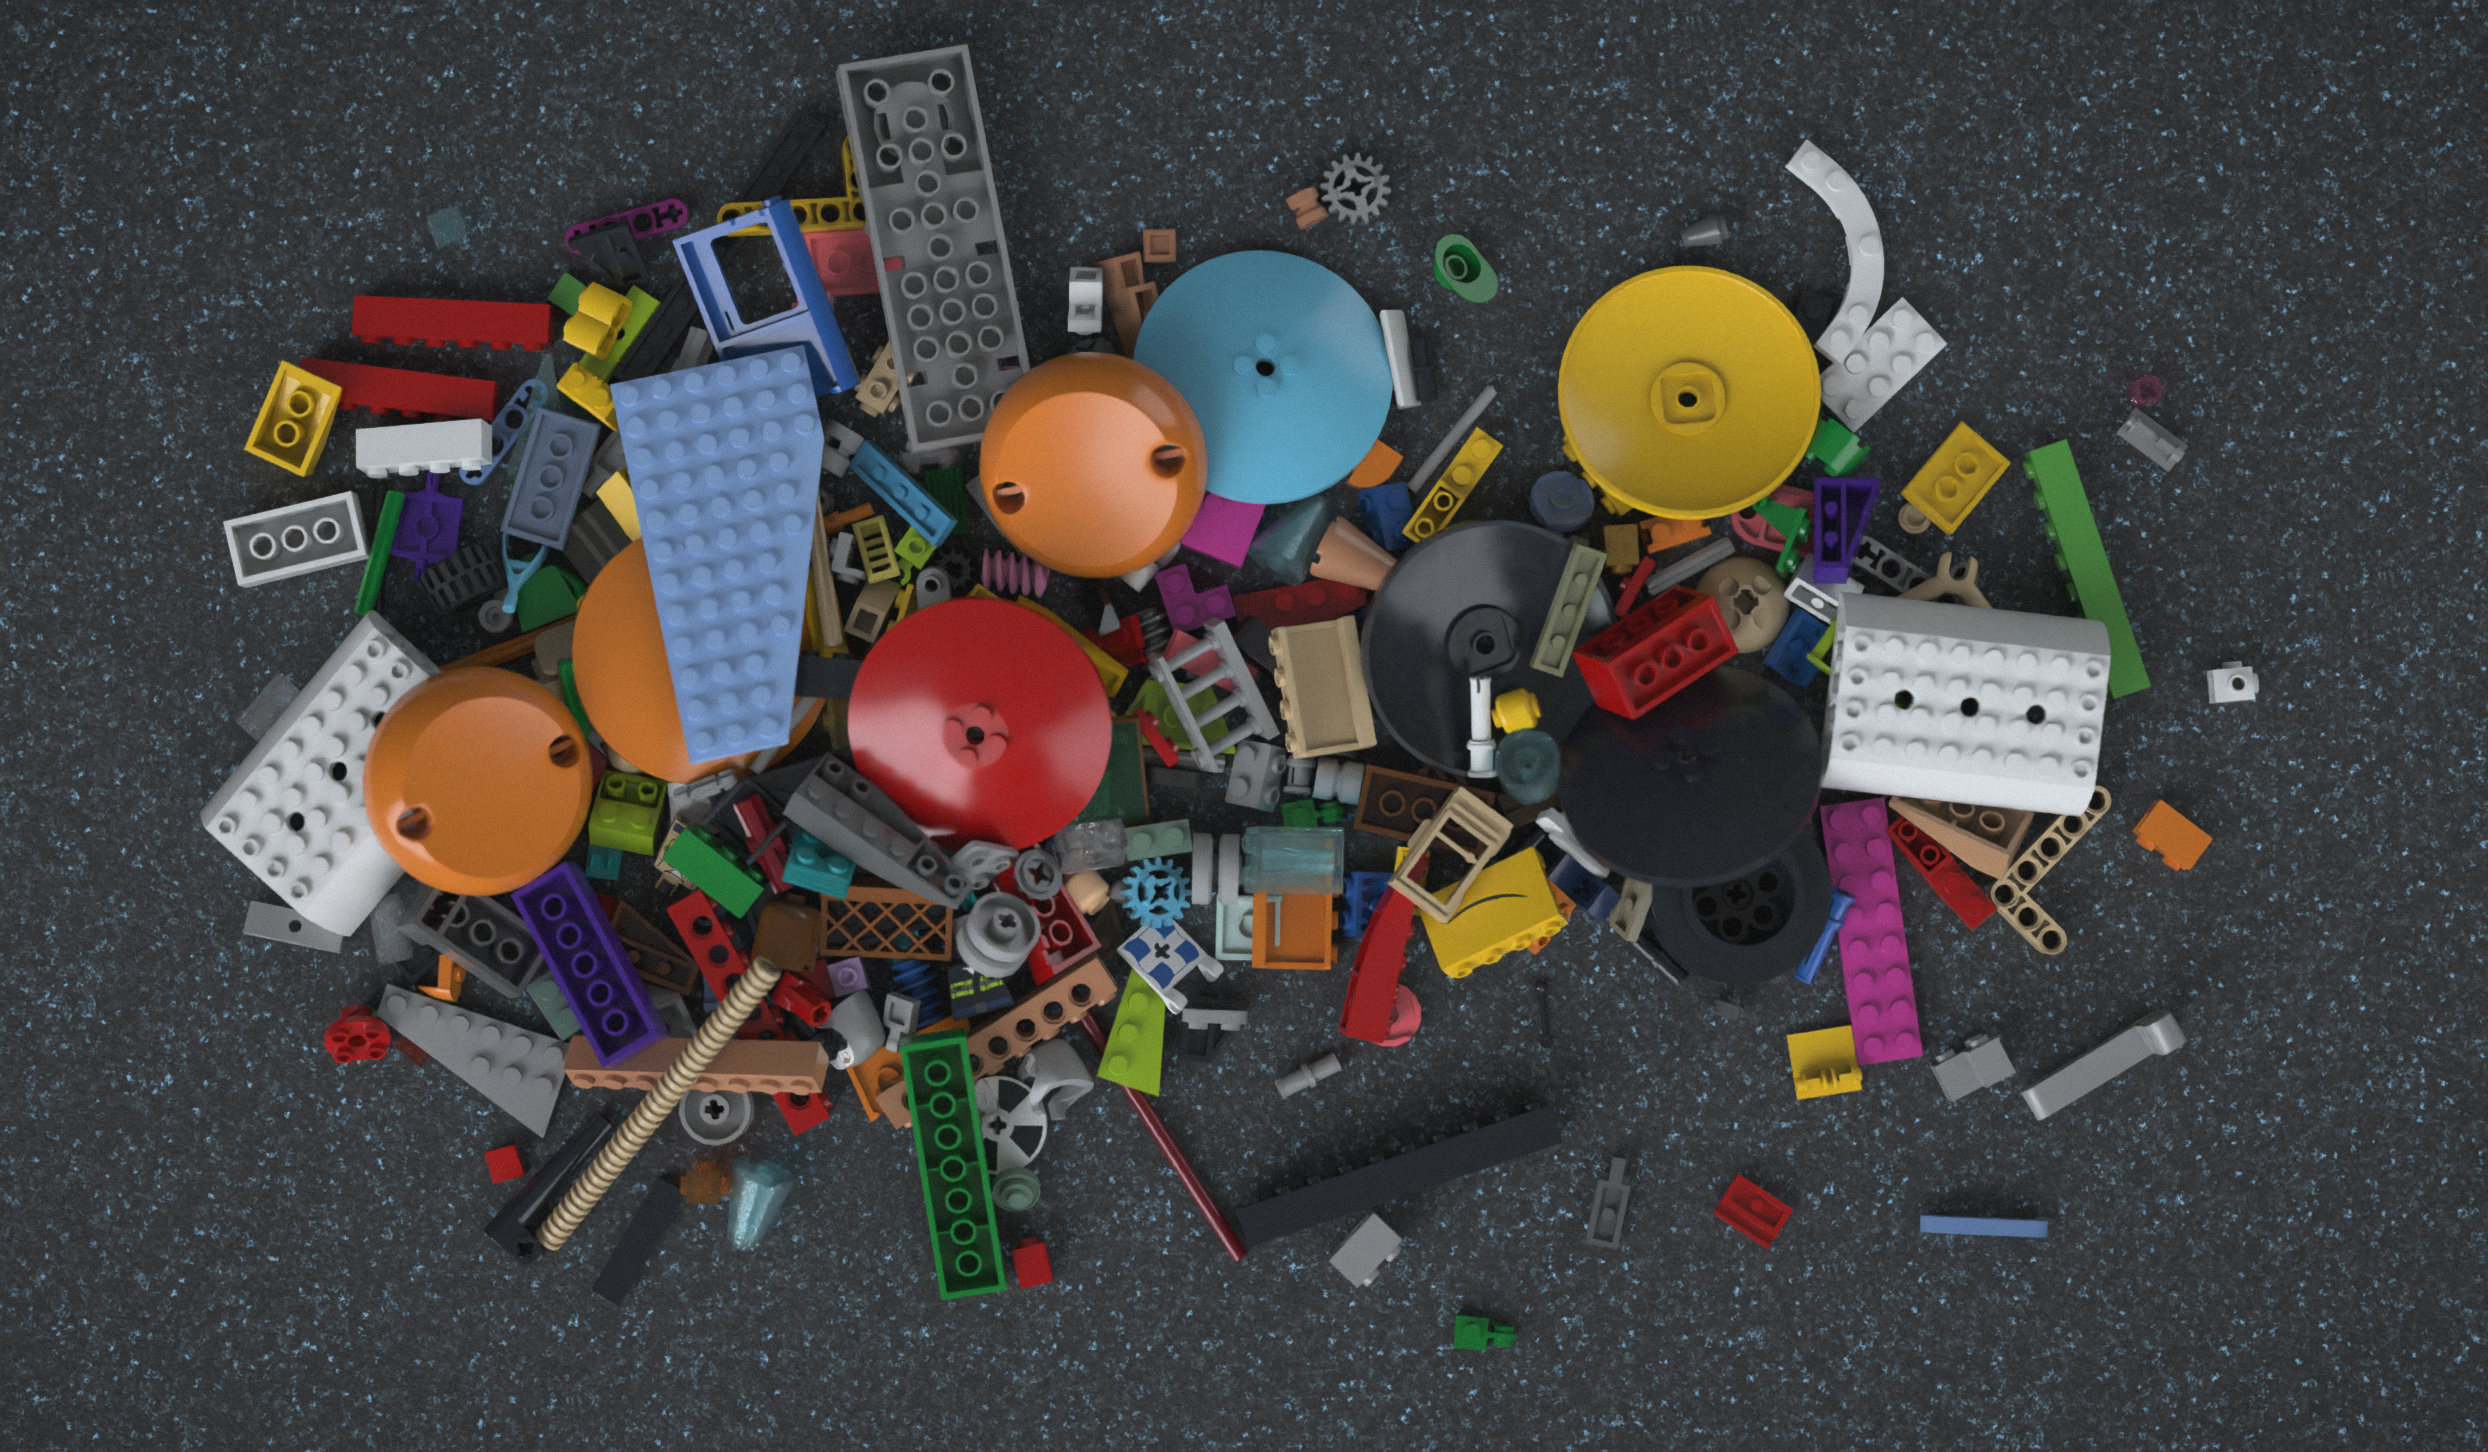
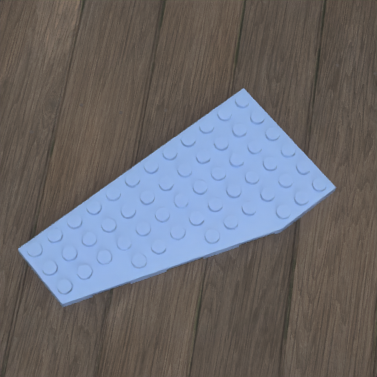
[610,345,825,765]

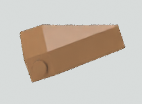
[1888,795,2034,881]

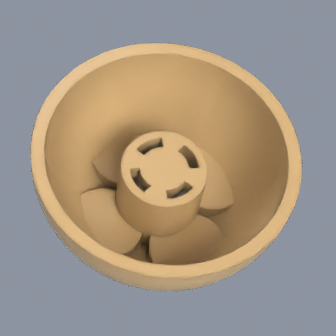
[1696,557,1790,653]

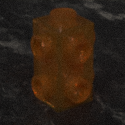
[680,1161,732,1204]

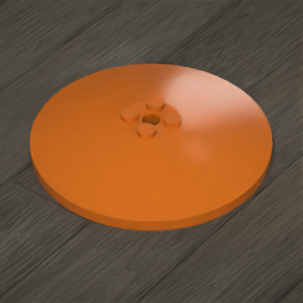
[570,537,826,785]

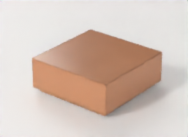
[1143,229,1176,263]

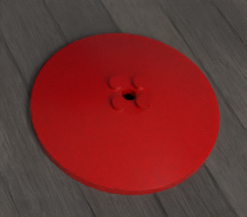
[848,596,1112,851]

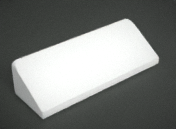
[1379,310,1421,410]

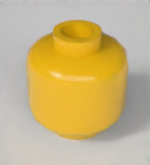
[1491,688,1542,735]

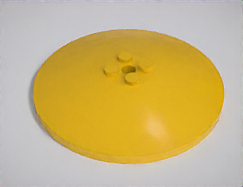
[1558,266,1821,520]

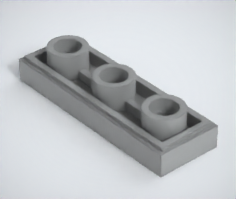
[243,901,345,954]

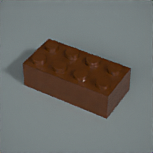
[1353,762,1496,856]

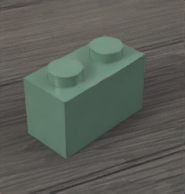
[1123,819,1193,861]

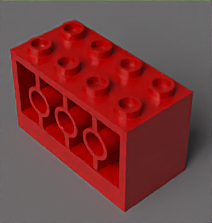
[1572,584,1739,720]

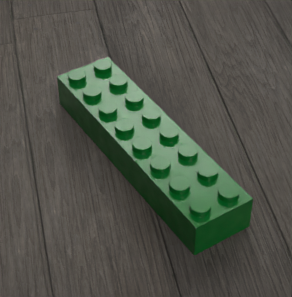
[899,1027,1006,1300]

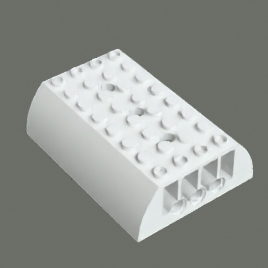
[1821,591,2111,816]
[200,610,443,937]

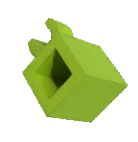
[887,525,939,586]

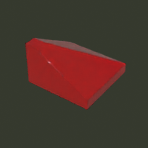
[485,1144,525,1184]

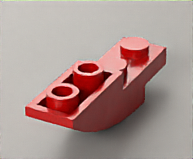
[1885,816,1997,932]

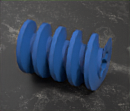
[890,959,946,1027]

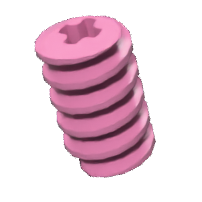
[981,548,1050,598]

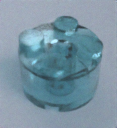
[1494,729,1562,805]

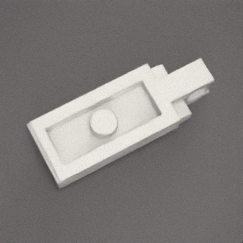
[1536,807,1611,880]

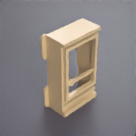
[1387,786,1514,923]

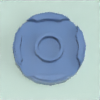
[1529,471,1595,532]

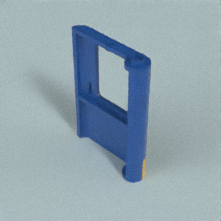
[672,195,861,398]

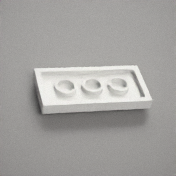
[1820,297,1947,433]

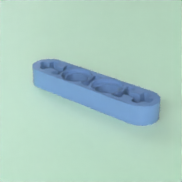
[459,379,551,486]
[1920,1215,2048,1237]

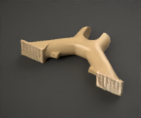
[1895,552,1993,609]

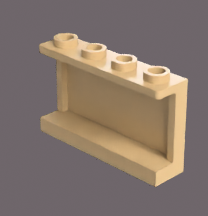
[1269,615,1377,760]

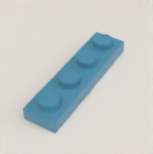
[849,440,958,547]

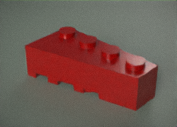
[997,843,1102,986]

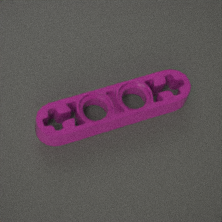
[564,199,690,256]

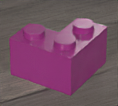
[1154,563,1237,634]

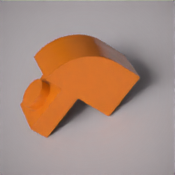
[1347,439,1403,490]

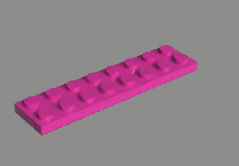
[1818,797,1923,1066]

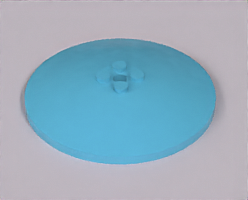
[1133,250,1393,504]

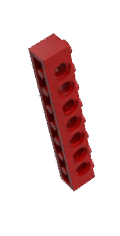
[666,888,833,1136]

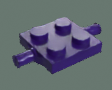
[390,471,465,582]

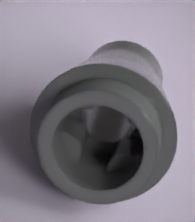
[1680,213,1730,248]

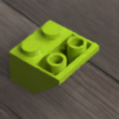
[588,769,668,856]

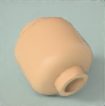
[1062,866,1109,915]

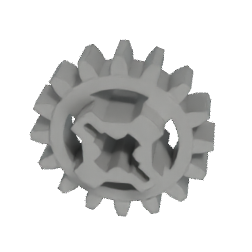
[1320,153,1391,225]

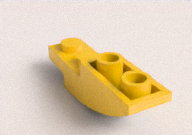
[1401,427,1503,543]

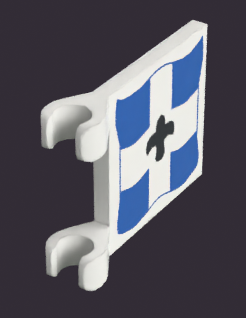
[1116,910,1224,1014]

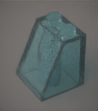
[1241,826,1344,896]

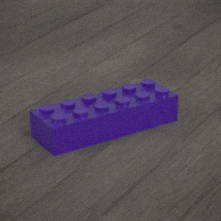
[511,862,670,1068]

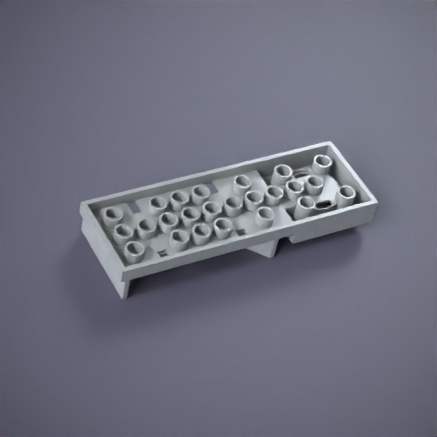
[836,44,1030,454]

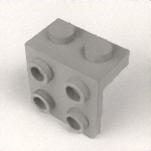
[932,840,1019,890]

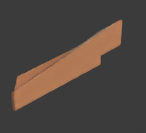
[1095,251,1159,360]

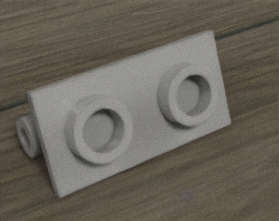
[2116,407,2188,472]

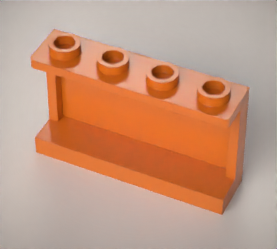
[1252,836,1340,970]

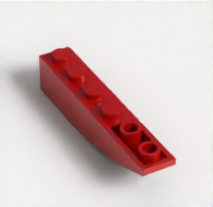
[1338,851,1429,1044]

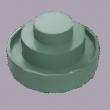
[992,1167,1040,1212]

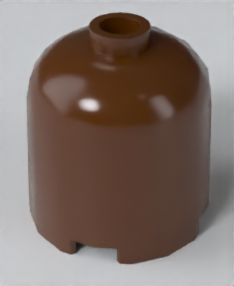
[750,893,822,972]

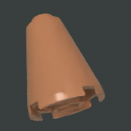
[1310,515,1397,591]

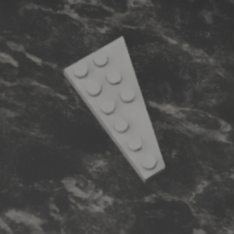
[377,984,570,1139]

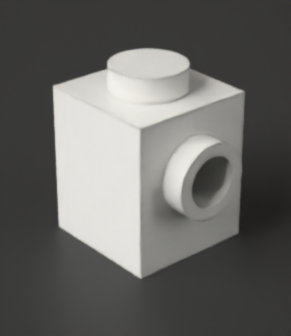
[2207,661,2259,704]

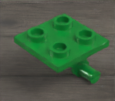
[1752,496,1813,580]

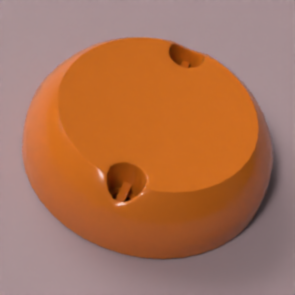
[979,352,1208,578]
[362,666,593,896]

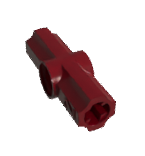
[733,792,795,894]

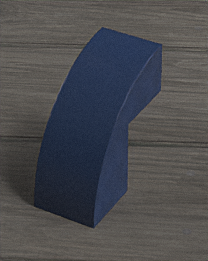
[1539,840,1621,923]

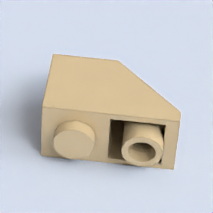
[844,579,902,645]

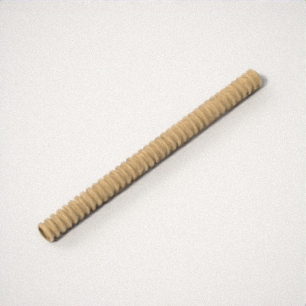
[536,957,780,1250]

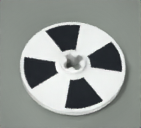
[975,1076,1047,1174]

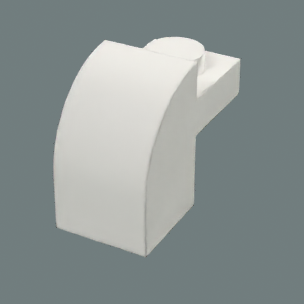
[1068,267,1103,335]

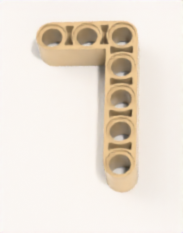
[1986,785,2111,955]

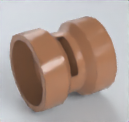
[1286,186,1329,230]

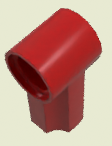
[771,969,832,1027]

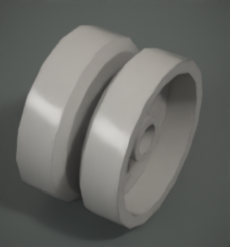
[1192,833,1242,905]
[957,892,1040,978]
[679,1089,755,1145]

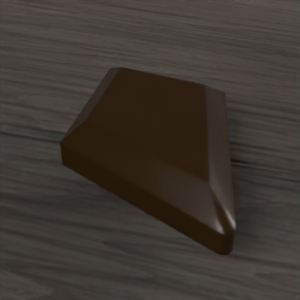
[1090,900,1125,963]

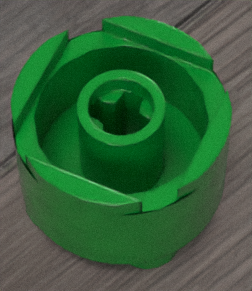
[1804,410,1872,478]

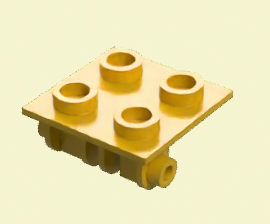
[1787,1025,1862,1100]

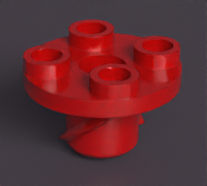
[324,1003,391,1064]

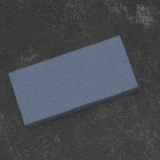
[500,406,602,551]

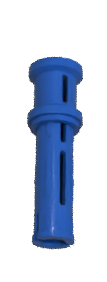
[1794,886,1856,984]

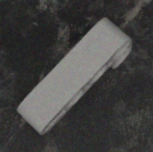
[1853,536,1979,605]

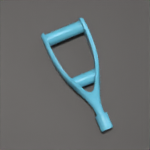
[502,533,550,613]

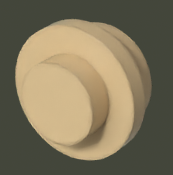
[1898,502,1931,534]

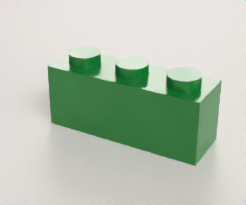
[662,822,769,919]

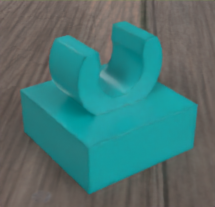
[585,844,623,881]

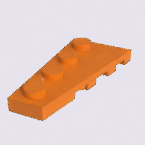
[846,1014,972,1123]

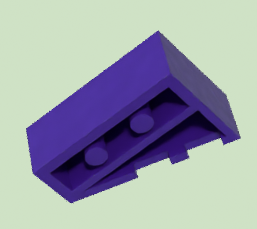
[1813,478,1881,584]

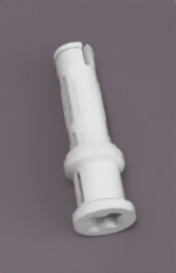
[1467,677,1497,778]

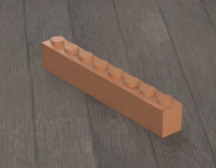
[564,1035,829,1095]

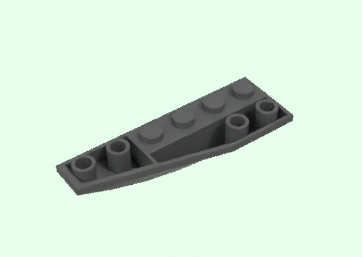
[783,752,974,910]

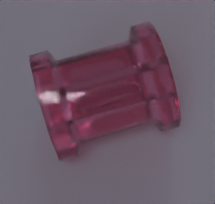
[2128,375,2163,407]

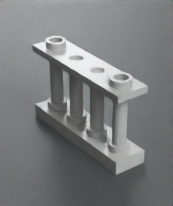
[1147,616,1280,772]

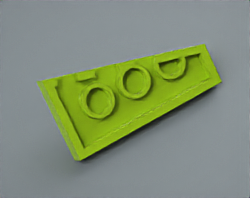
[1096,967,1166,1097]

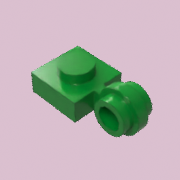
[1281,799,1345,836]
[1453,1314,1517,1351]

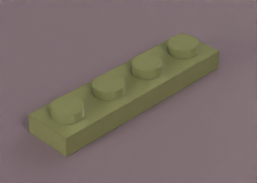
[1529,542,1608,677]

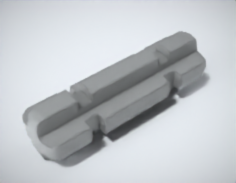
[673,768,737,807]

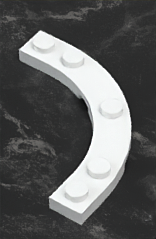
[1785,139,1884,366]

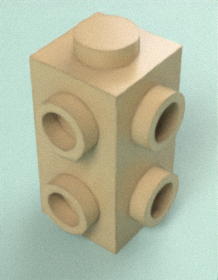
[854,341,918,418]

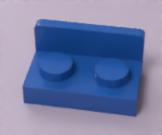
[1338,871,1392,938]

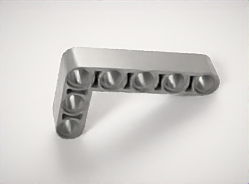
[2021,1010,2187,1121]

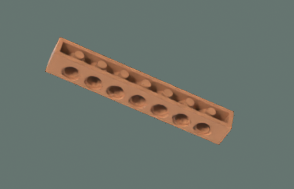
[875,951,1118,1130]

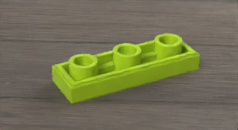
[579,285,661,383]

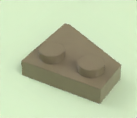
[1609,874,1652,942]

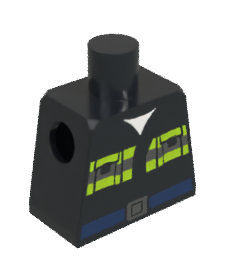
[947,945,1015,1021]

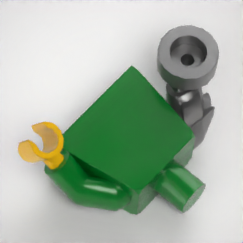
[479,552,588,633]

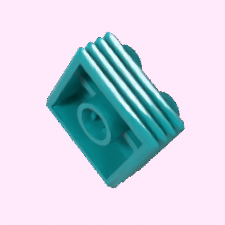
[782,826,856,899]

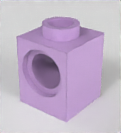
[827,956,871,997]

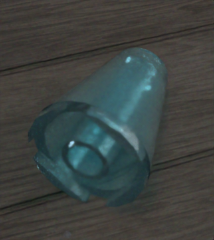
[1248,494,1330,586]
[727,1156,796,1251]

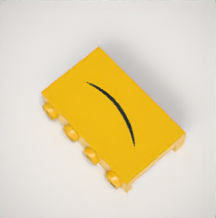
[1418,846,1568,978]

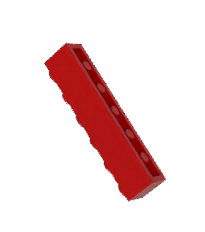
[352,295,554,352]
[300,357,500,423]

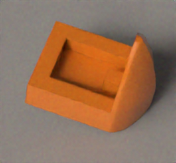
[418,955,466,1001]

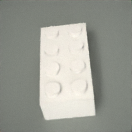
[223,491,371,588]

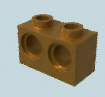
[1599,524,1639,575]

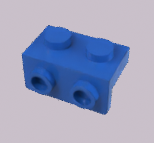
[1357,482,1417,551]
[1762,608,1834,688]

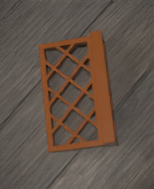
[820,875,953,961]

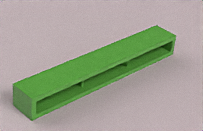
[2022,439,2151,700]

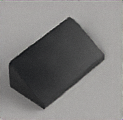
[1083,578,1120,636]

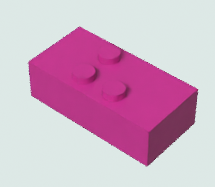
[1180,490,1267,569]

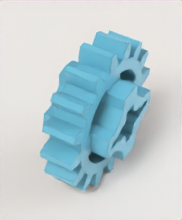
[1120,857,1192,929]

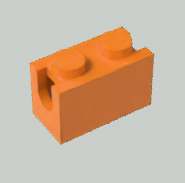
[1637,516,1712,556]
[2132,799,2213,872]

